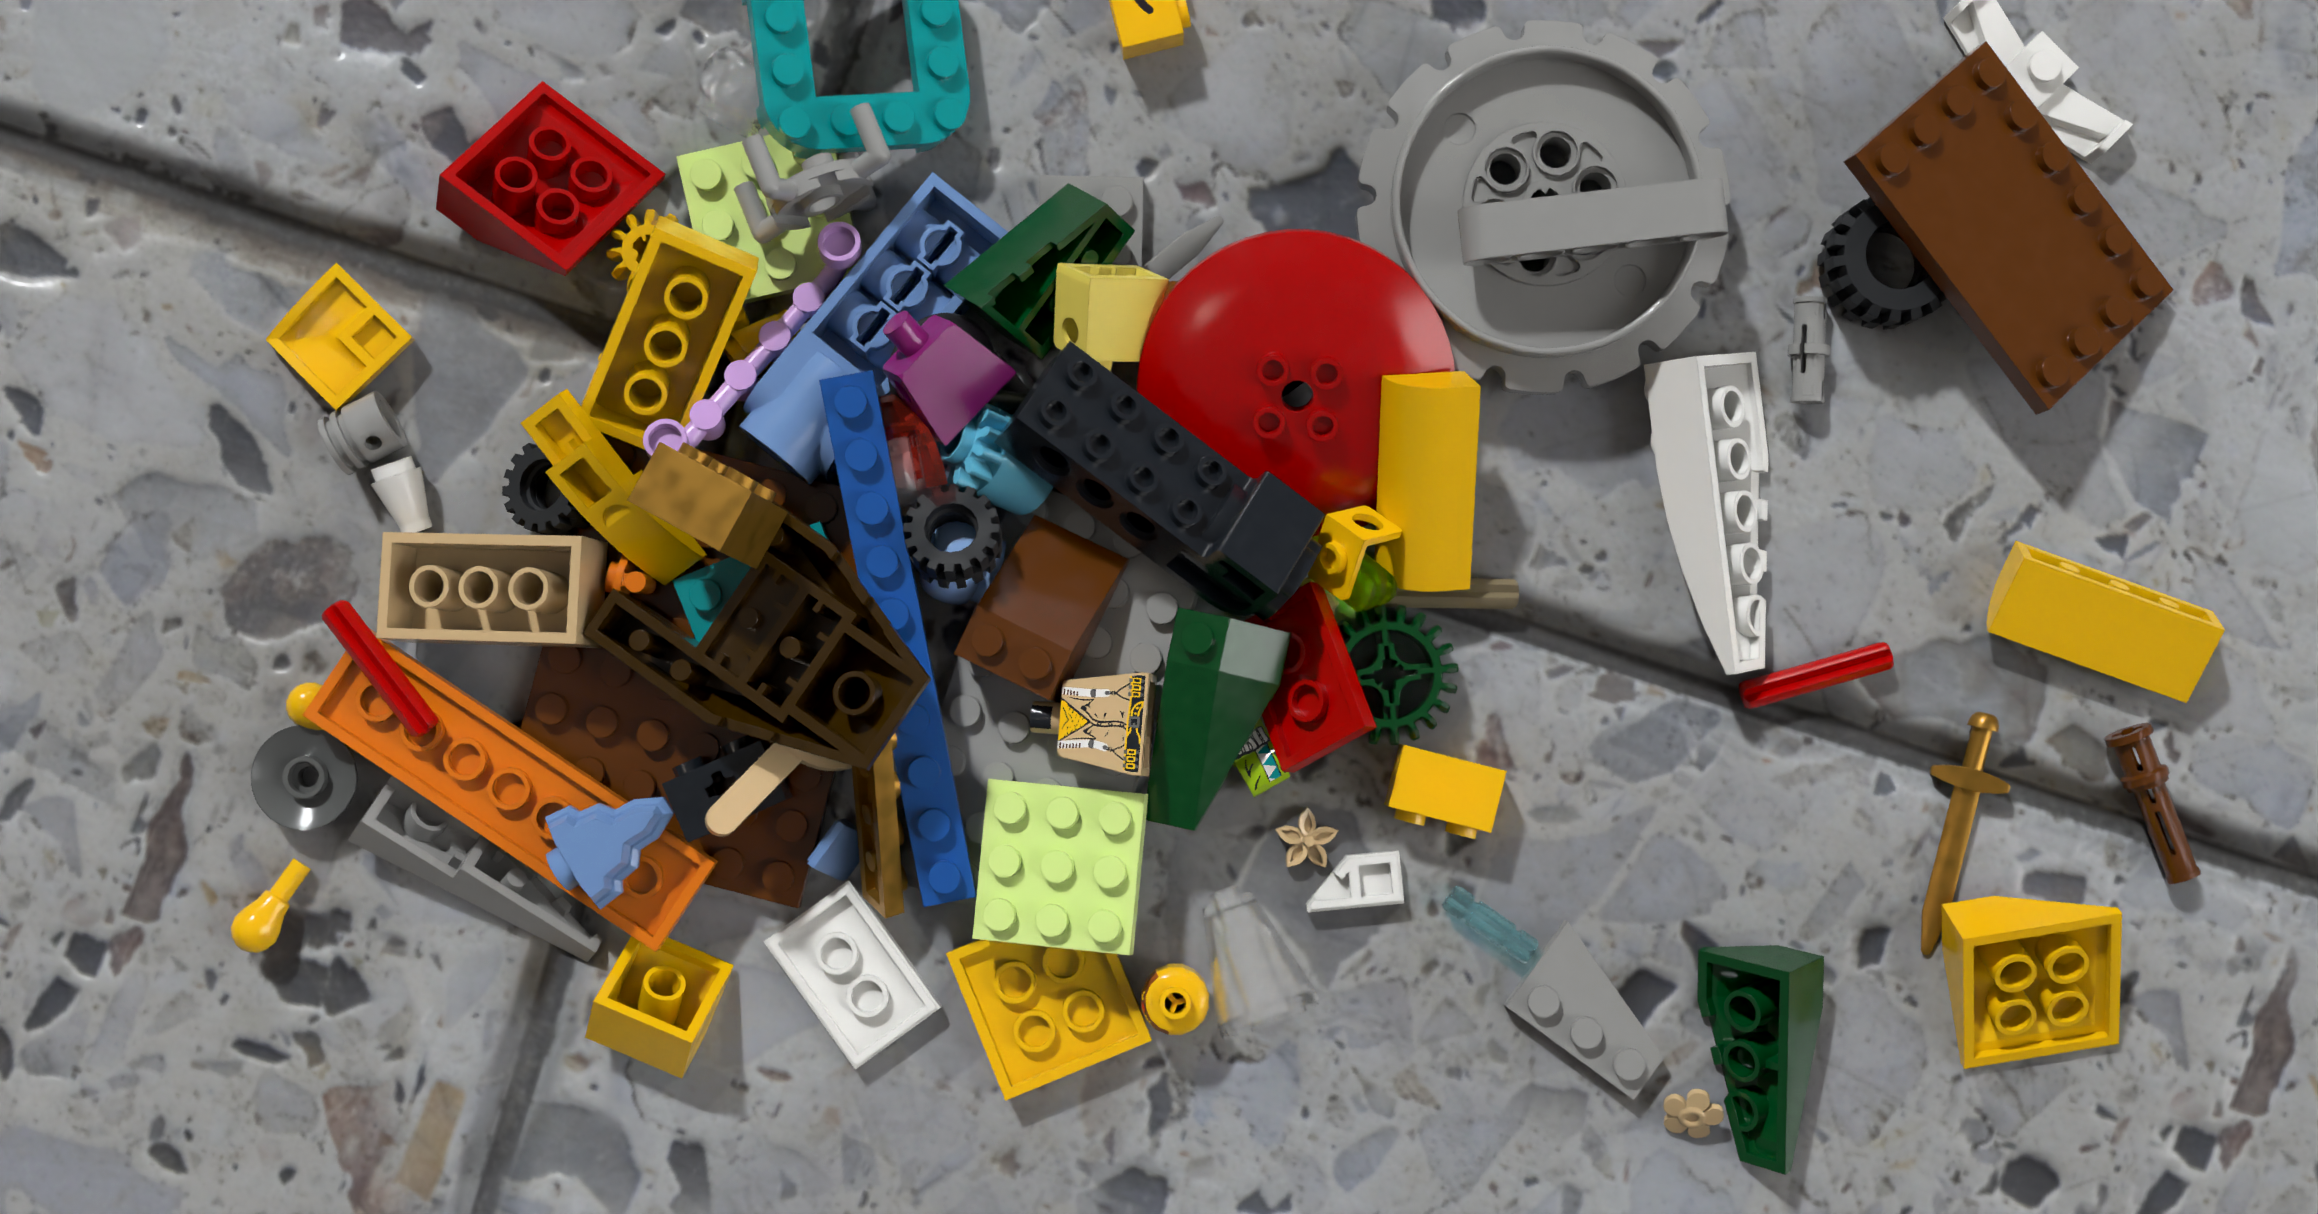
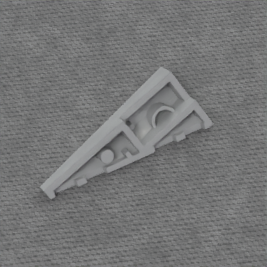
[347,775,603,962]

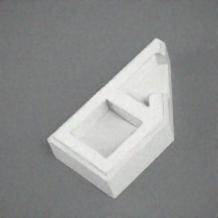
[1306,850,1404,913]

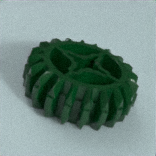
[1338,604,1459,746]

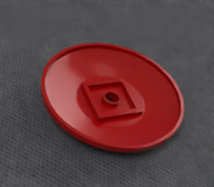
[1137,229,1455,540]

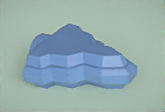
[545,797,674,909]

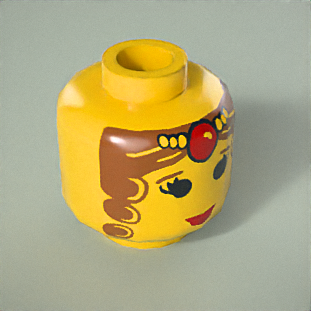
[1141,963,1209,1035]

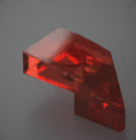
[879,394,948,491]

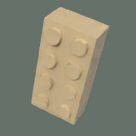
[376,532,608,648]

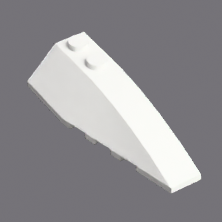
[1644,352,1768,675]

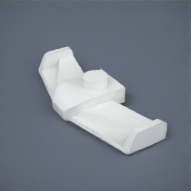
[1943,0,2133,164]

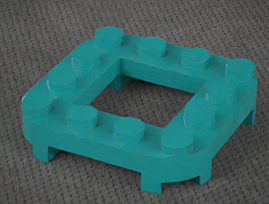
[742,0,970,159]

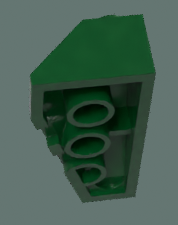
[1146,607,1291,831]
[1697,945,1824,1175]

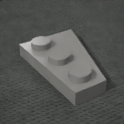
[1504,920,1665,1100]

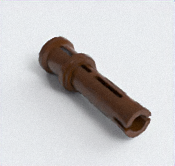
[2104,723,2201,884]

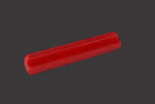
[321,600,438,738]
[1739,642,1894,709]

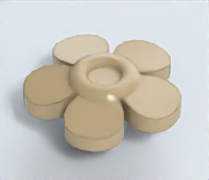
[1663,1089,1724,1138]

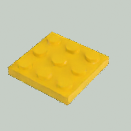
[946,939,1152,1101]

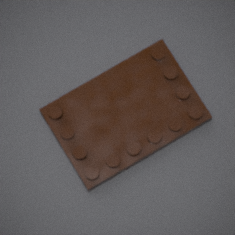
[1843,41,2173,415]

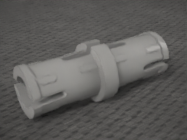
[1788,296,1831,404]

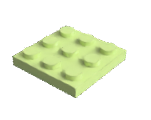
[676,135,861,304]
[972,779,1148,956]

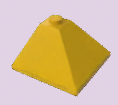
[1941,896,2122,1069]

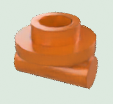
[605,555,657,595]

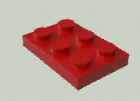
[1245,582,1377,772]

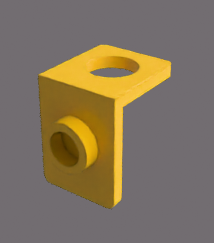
[1308,505,1402,600]

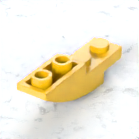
[520,389,707,585]

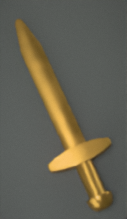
[1921,712,2010,955]

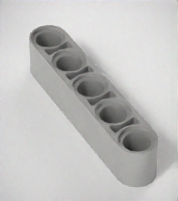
[1457,178,1729,266]

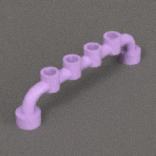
[643,222,862,459]

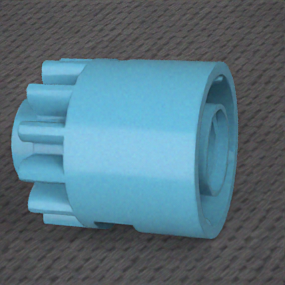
[933,403,1053,515]

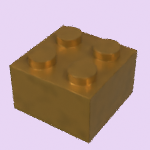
[627,442,788,569]

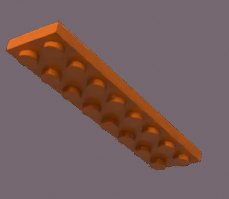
[303,628,718,952]

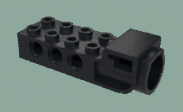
[994,341,1325,621]

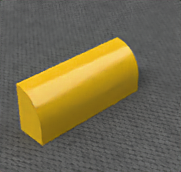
[1374,371,1481,592]
[1987,541,2225,703]

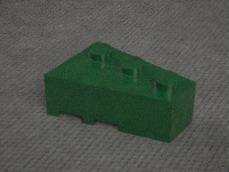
[944,183,1135,359]

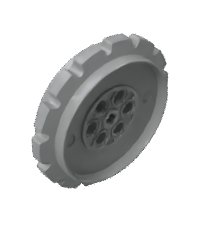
[1355,20,1731,395]

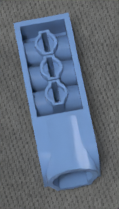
[739,172,1008,485]

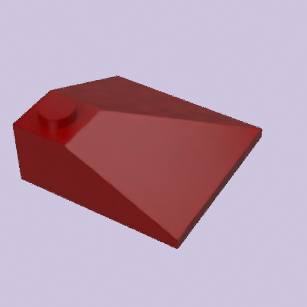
[436,81,666,276]

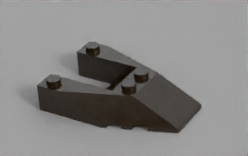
[583,500,931,770]

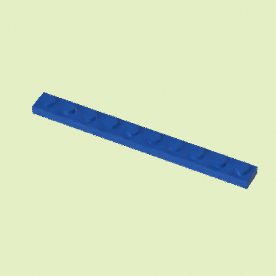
[819,370,977,907]

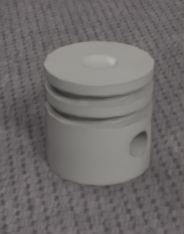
[317,391,407,475]

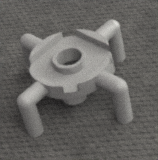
[734,103,891,244]

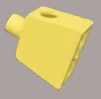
[1053,263,1169,372]

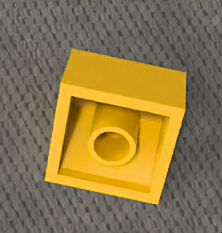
[585,936,734,1079]

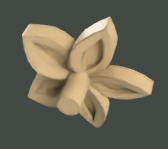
[1275,807,1339,867]

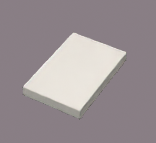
[764,879,942,1070]

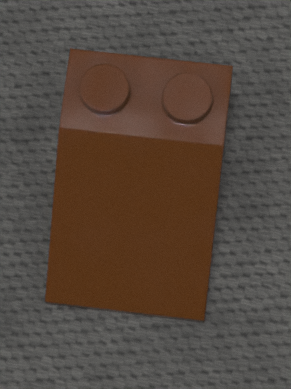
[954,515,1130,703]

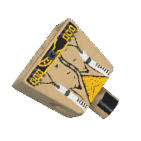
[1030,672,1157,777]

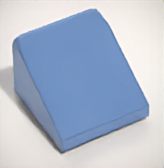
[807,818,860,881]

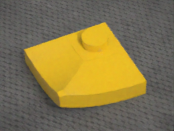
[266,263,415,411]

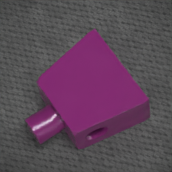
[883,311,1016,446]

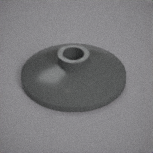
[251,725,358,830]

